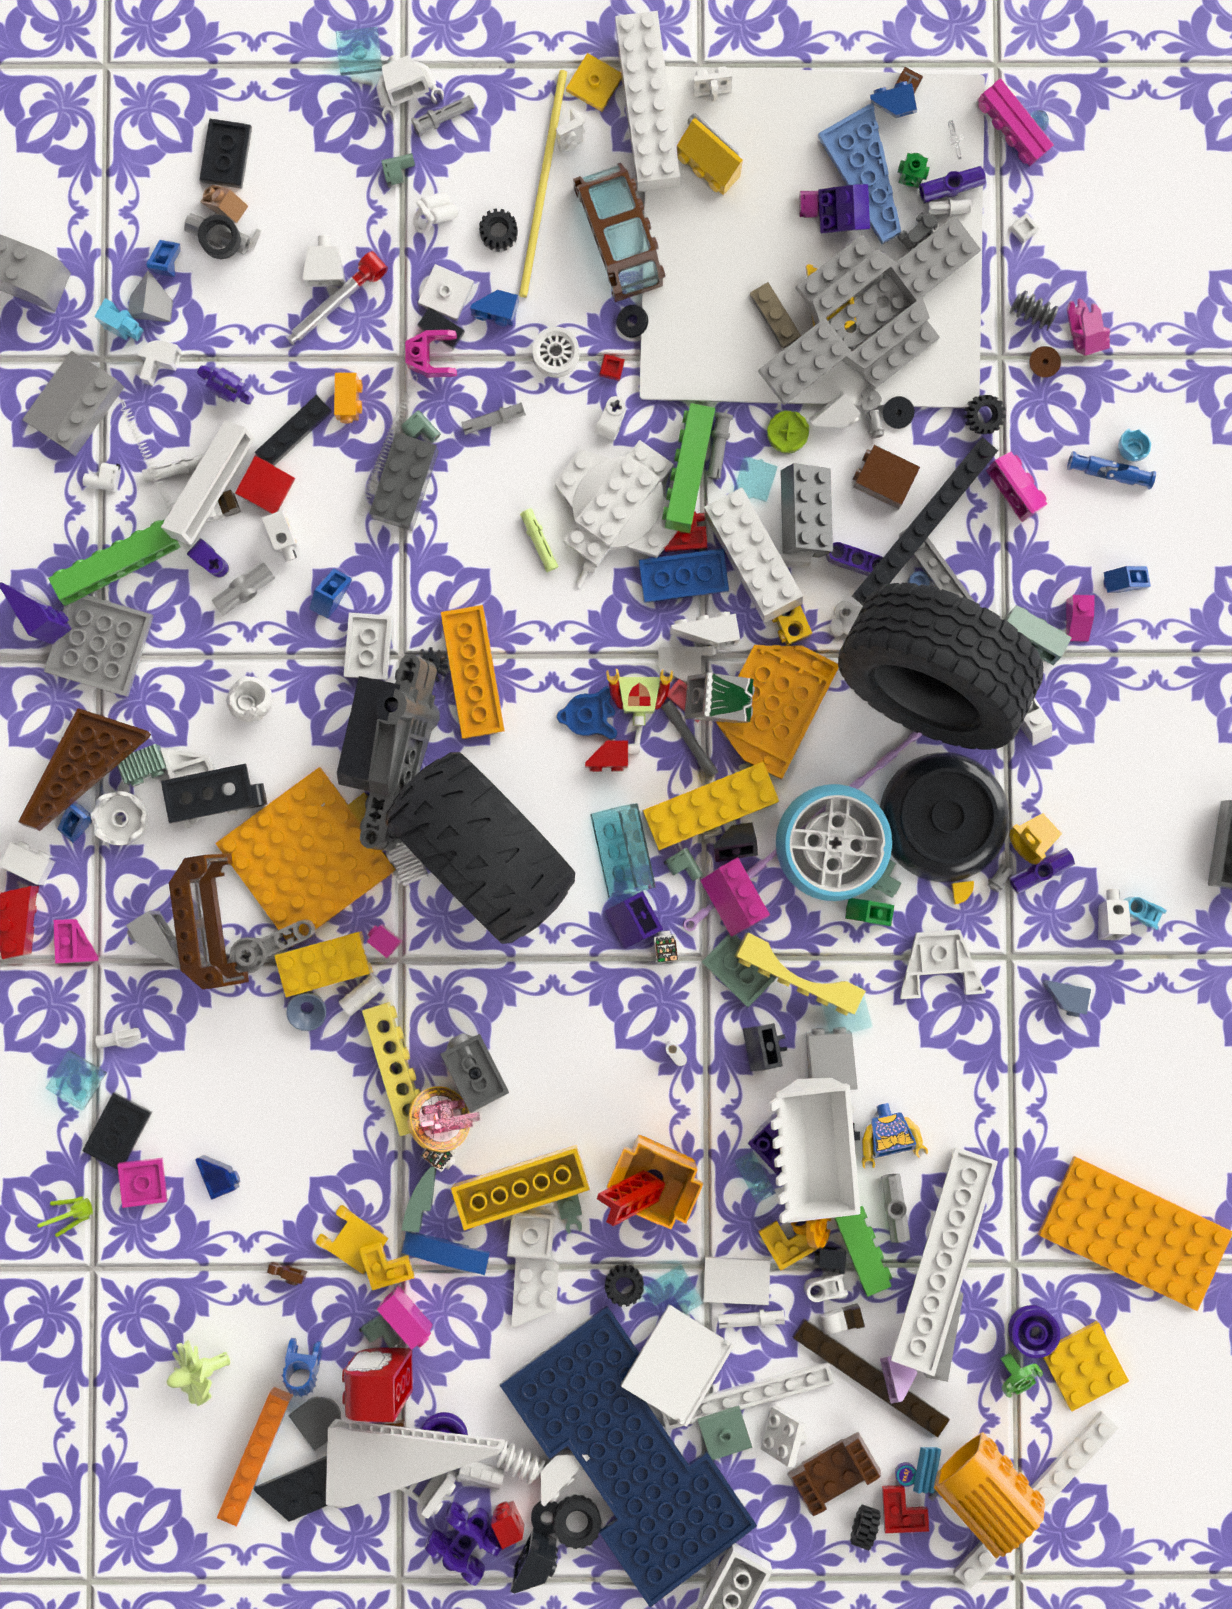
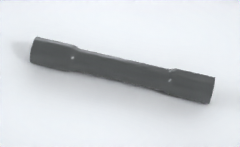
[661,700,718,779]

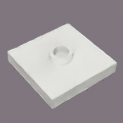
[418,264,474,321]
[507,1212,555,1261]

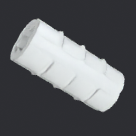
[339,974,385,1016]
[457,1462,504,1490]

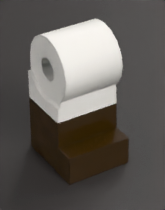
[205,489,241,523]
[820,1303,865,1334]

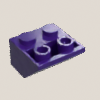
[818,184,870,234]
[605,891,663,949]
[748,1111,782,1176]

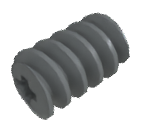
[1009,290,1058,331]

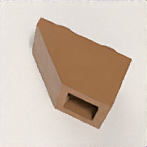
[200,185,249,223]

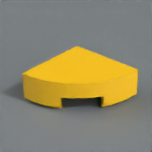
[951,881,974,905]

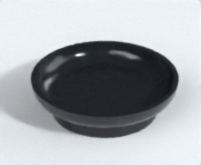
[880,752,1009,882]

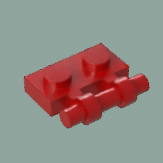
[664,511,707,552]

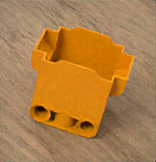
[606,1134,703,1229]

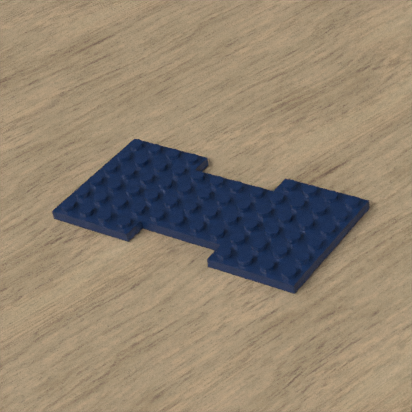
[499,1306,757,1607]

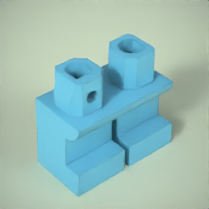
[94,298,144,341]

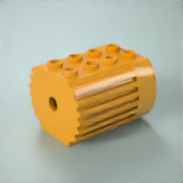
[933,1432,1045,1559]

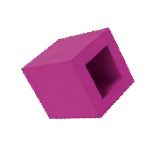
[367,924,403,958]

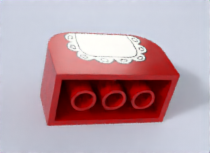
[342,1347,413,1422]

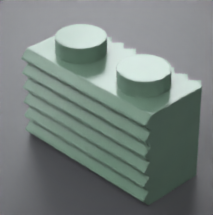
[117,744,167,787]

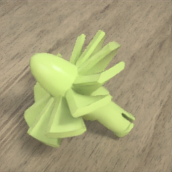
[166,1340,230,1406]

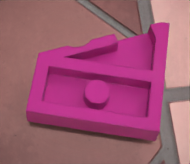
[53,919,99,963]

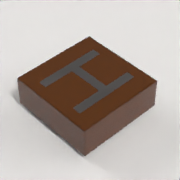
[894,67,923,94]

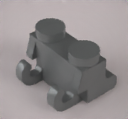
[897,213,938,249]

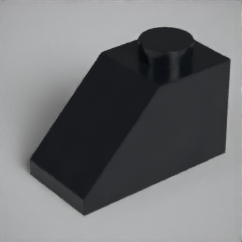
[713,822,758,862]

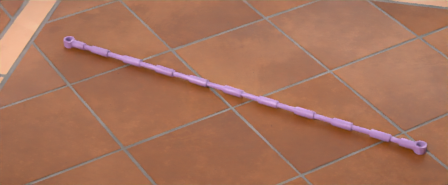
[683,731,922,931]

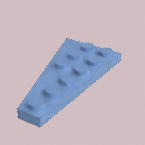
[817,102,901,244]

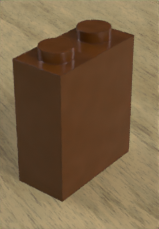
[852,444,920,509]

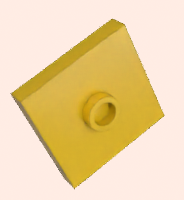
[566,53,622,112]

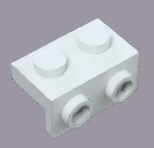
[556,106,585,153]

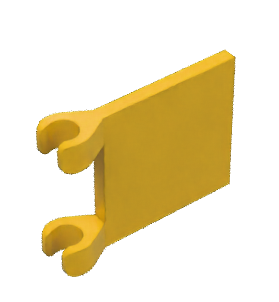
[316,1205,389,1274]

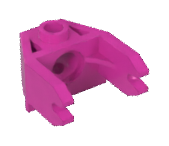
[1067,298,1110,356]
[405,330,457,378]

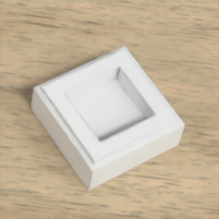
[1009,213,1040,244]

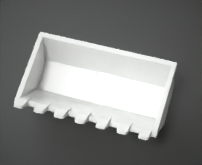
[769,1078,860,1223]

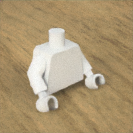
[376,55,444,123]

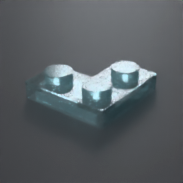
[644,1264,704,1314]

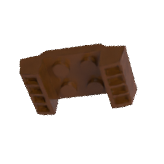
[787,1432,881,1516]

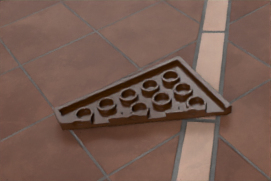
[18,708,151,831]

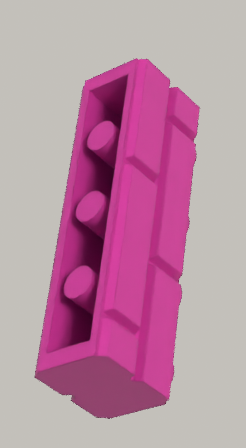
[977,78,1054,166]

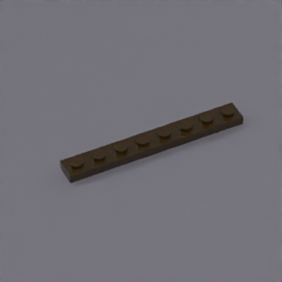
[792,1318,950,1437]

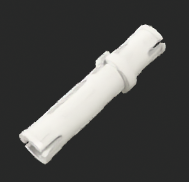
[142,453,205,483]
[718,1309,785,1329]

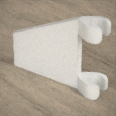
[658,646,717,683]

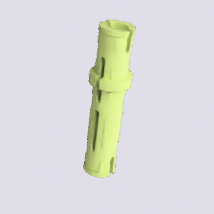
[520,508,559,572]

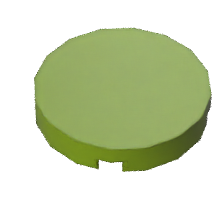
[767,410,809,454]

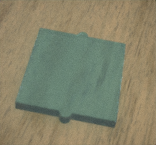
[733,456,778,502]

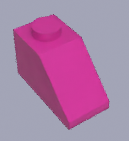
[1066,595,1094,642]

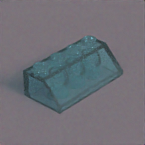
[590,803,656,898]

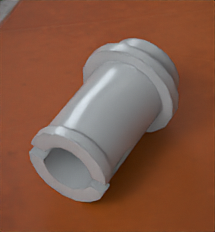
[866,410,885,439]
[987,864,1013,893]

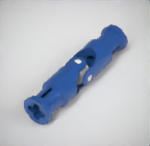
[1067,451,1156,490]

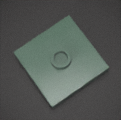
[698,1405,753,1460]

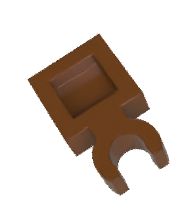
[266,1261,308,1285]

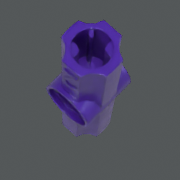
[919,166,986,203]
[1009,848,1076,894]

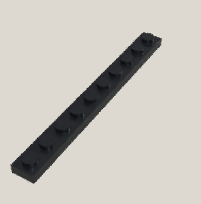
[851,437,999,606]

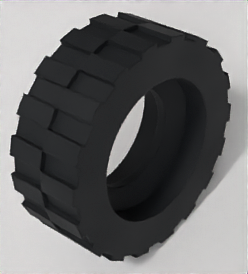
[552,1494,602,1549]

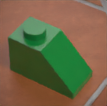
[845,898,895,926]

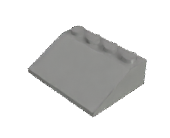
[22,351,124,456]

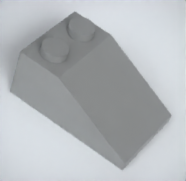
[126,911,180,969]

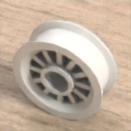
[532,327,579,378]

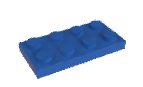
[639,549,729,603]

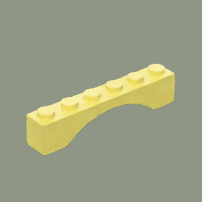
[735,933,866,1016]

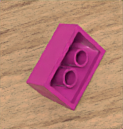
[986,452,1047,522]
[700,858,770,937]

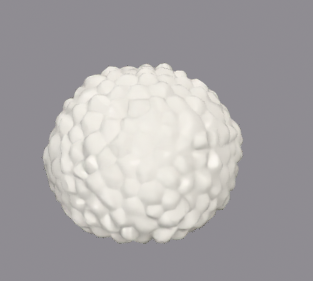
[225,676,273,722]

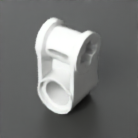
[594,396,626,441]
[804,1271,848,1302]

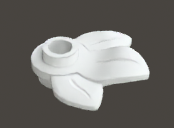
[830,601,862,638]

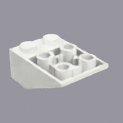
[670,612,740,649]

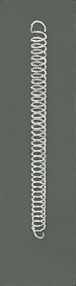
[354,374,417,524]
[121,399,191,550]

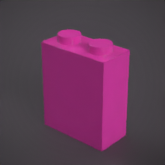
[377,1285,433,1350]

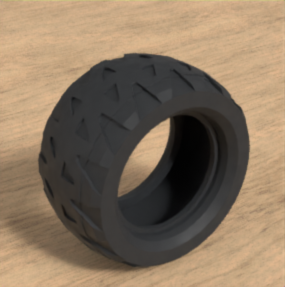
[385,752,576,944]

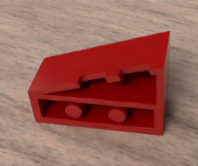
[0,886,39,959]

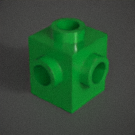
[897,153,930,188]

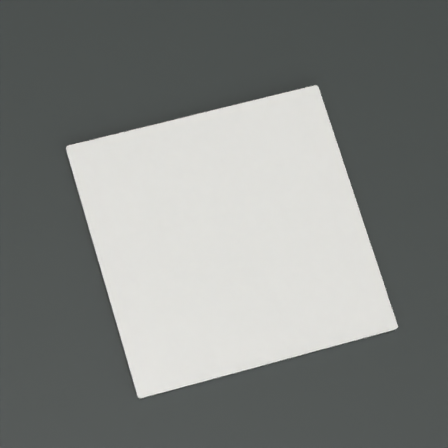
[640,66,985,408]

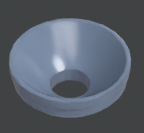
[286,992,327,1031]

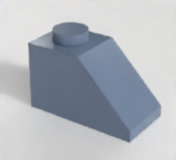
[1043,980,1091,1017]

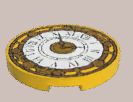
[407,1086,471,1153]

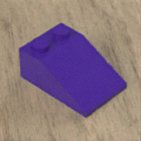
[0,582,72,644]

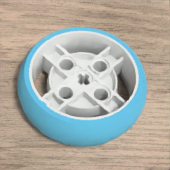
[776,784,892,901]

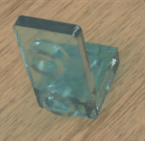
[735,1151,776,1203]

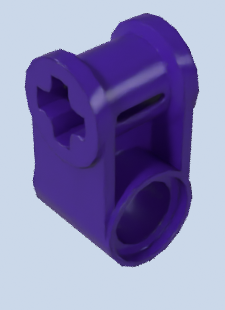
[187,538,229,577]

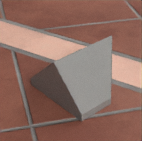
[128,270,173,322]

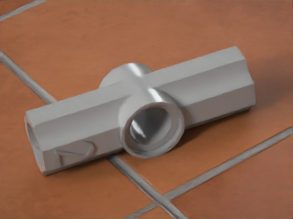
[184,213,251,255]
[212,562,275,616]
[881,1173,910,1243]

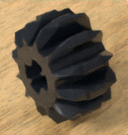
[415,647,449,683]

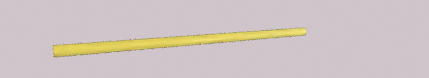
[519,70,567,298]

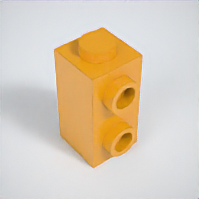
[334,373,363,424]

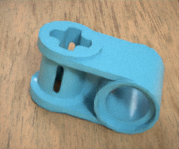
[1124,896,1167,930]

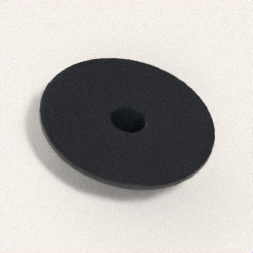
[883,396,915,429]

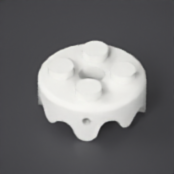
[91,791,148,845]

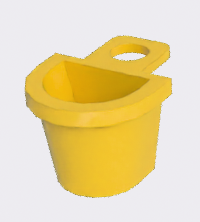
[1009,813,1062,864]

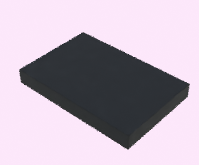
[199,118,252,189]
[82,1092,153,1170]

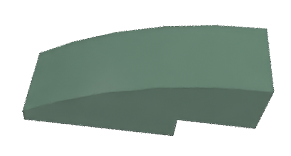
[402,1165,436,1232]

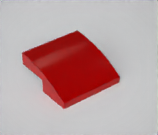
[235,456,296,514]

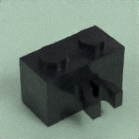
[743,1023,788,1072]

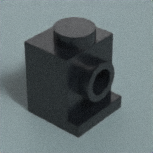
[813,1246,847,1274]

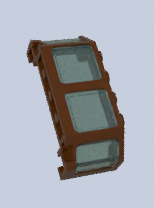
[573,162,666,302]

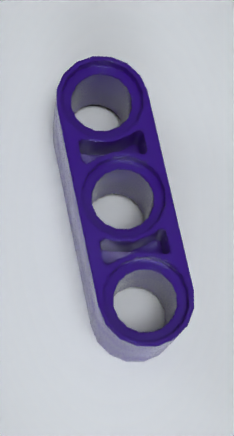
[826,542,883,576]

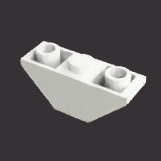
[541,1449,590,1506]

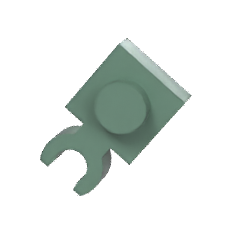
[557,1194,582,1234]

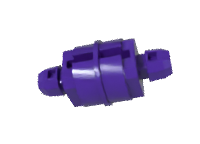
[197,365,255,405]

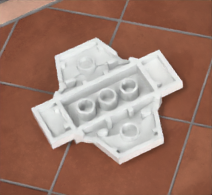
[554,440,677,567]

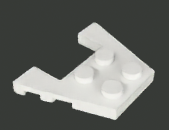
[900,930,986,999]

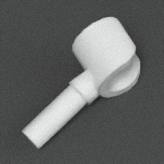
[575,561,596,588]
[628,726,643,756]

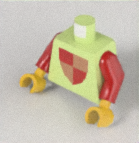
[606,669,673,726]

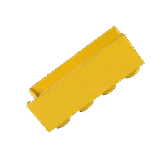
[274,931,373,997]

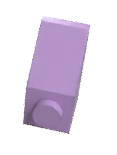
[880,1356,917,1403]

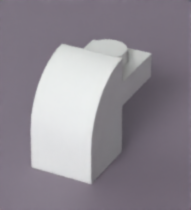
[138,340,182,386]

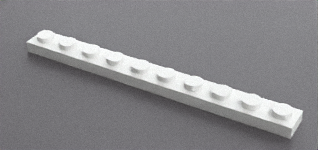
[953,1411,1119,1590]

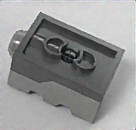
[441,1033,510,1113]

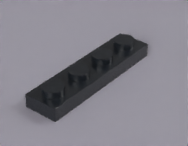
[254,394,332,466]

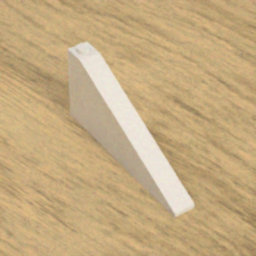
[326,1419,505,1509]

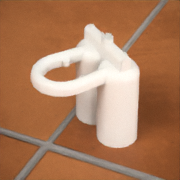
[413,192,459,234]

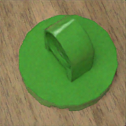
[1000,1353,1043,1398]

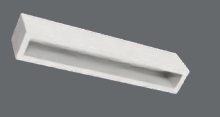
[161,420,254,545]

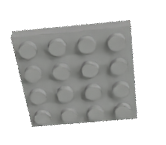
[44,595,153,697]

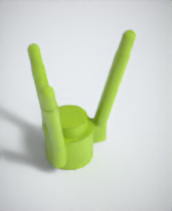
[37,1196,93,1237]

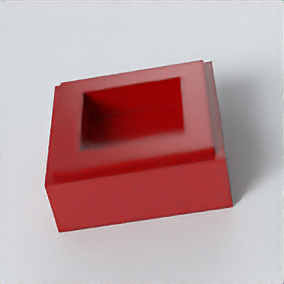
[599,354,625,381]

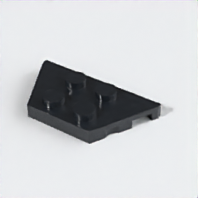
[254,1456,328,1522]

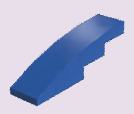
[401,1231,490,1275]

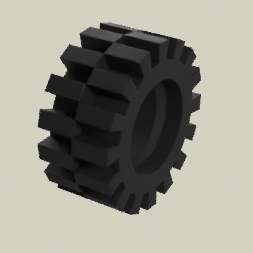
[479,208,518,252]
[964,395,1006,434]
[605,1264,644,1307]
[850,1504,881,1551]

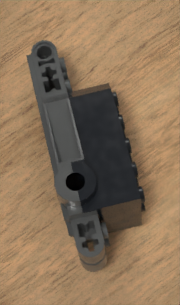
[336,654,440,851]

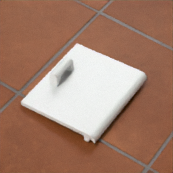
[621,1305,734,1427]

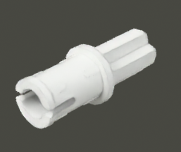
[928,198,972,216]
[96,1028,141,1049]

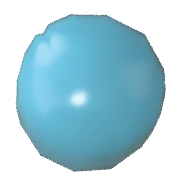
[1118,429,1151,462]

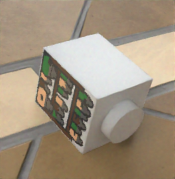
[653,931,679,963]
[421,1149,456,1172]

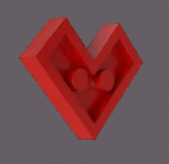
[882,1485,929,1534]

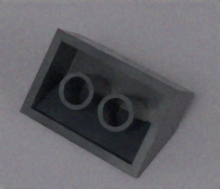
[510,1528,559,1594]

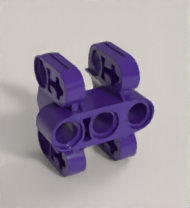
[425,1502,502,1586]

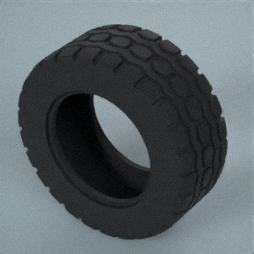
[838,583,1044,750]

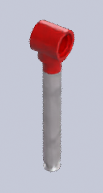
[286,251,388,345]

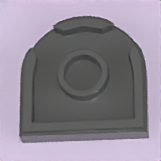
[288,1396,341,1451]

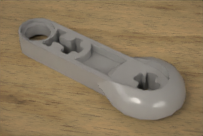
[229,919,315,974]

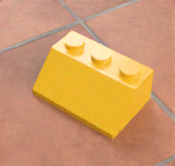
[676,118,743,195]

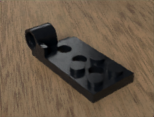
[161,763,268,824]

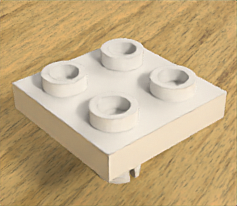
[760,1407,807,1468]

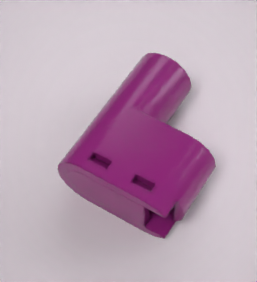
[799,191,819,218]

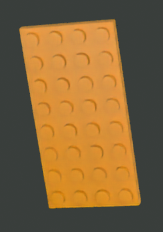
[1038,1156,1232,1311]

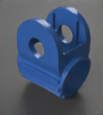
[281,1338,323,1398]

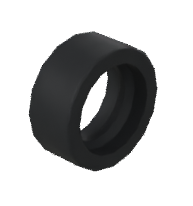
[197,214,241,260]

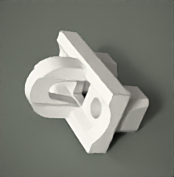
[694,66,733,102]

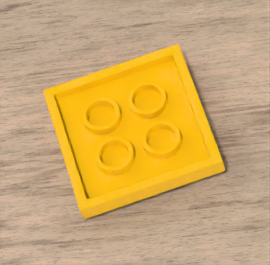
[1043,1321,1130,1412]

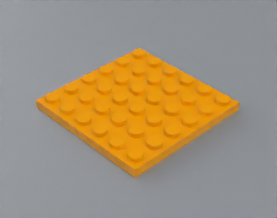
[215,767,396,947]

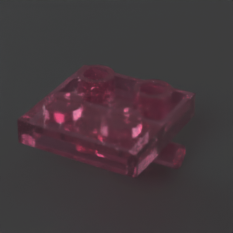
[421,1100,481,1134]

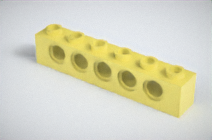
[362,1002,421,1136]

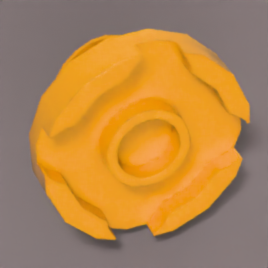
[791,1218,831,1248]

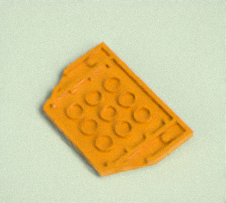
[715,645,839,780]

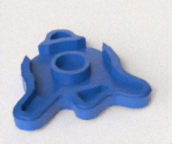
[557,686,617,740]

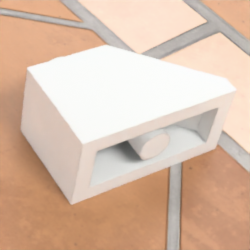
[809,391,861,428]

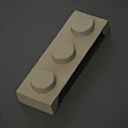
[750,282,801,349]

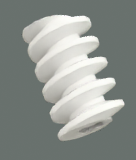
[496,1440,545,1485]

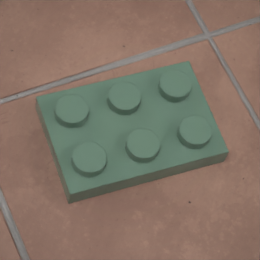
[701,934,777,1007]

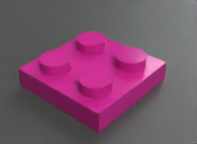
[118,1157,168,1208]

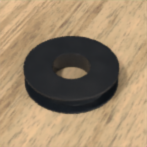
[616,305,649,338]
[531,1501,558,1535]

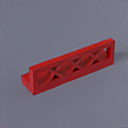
[596,1170,666,1227]

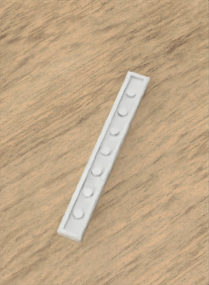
[661,1361,835,1431]

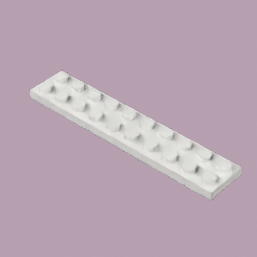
[890,1147,998,1376]

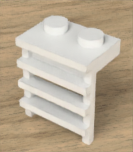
[400,1470,457,1519]

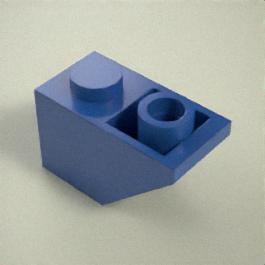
[870,81,917,118]
[470,289,519,327]

